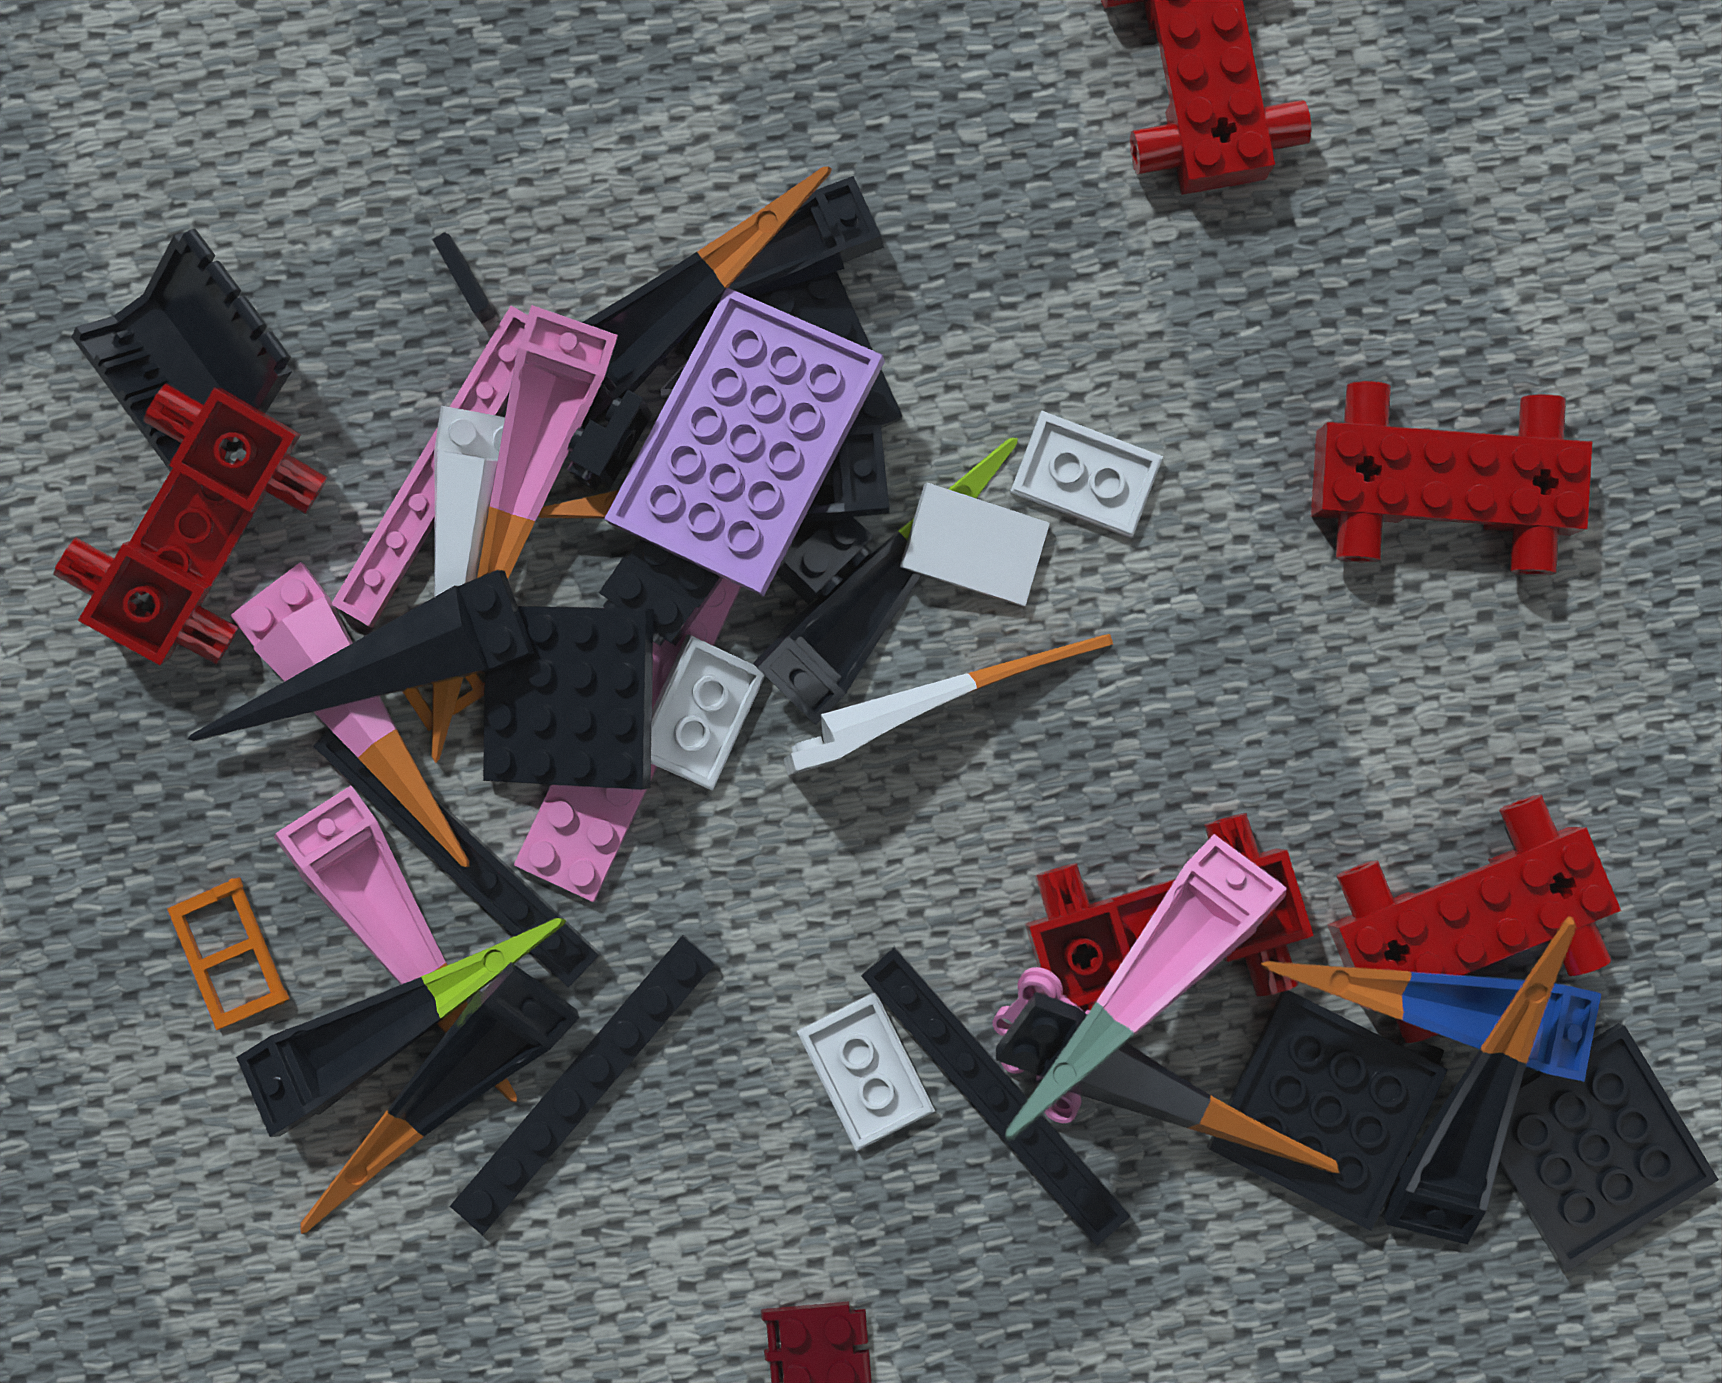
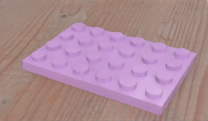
[604,288,885,597]

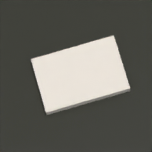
[1010,410,1163,538]
[899,483,1050,606]
[651,634,765,791]
[797,992,935,1151]

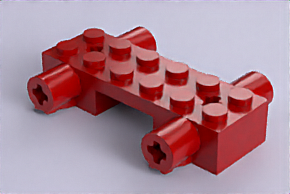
[1101,0,1312,195]
[1311,381,1592,576]
[53,384,328,665]
[1327,794,1622,1043]
[1025,813,1314,1012]

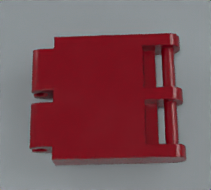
[761,1301,872,1383]

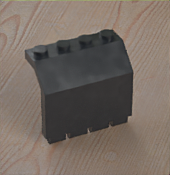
[71,229,292,471]

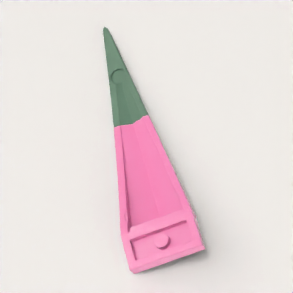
[1006,834,1287,1141]

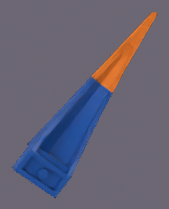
[1261,962,1601,1081]

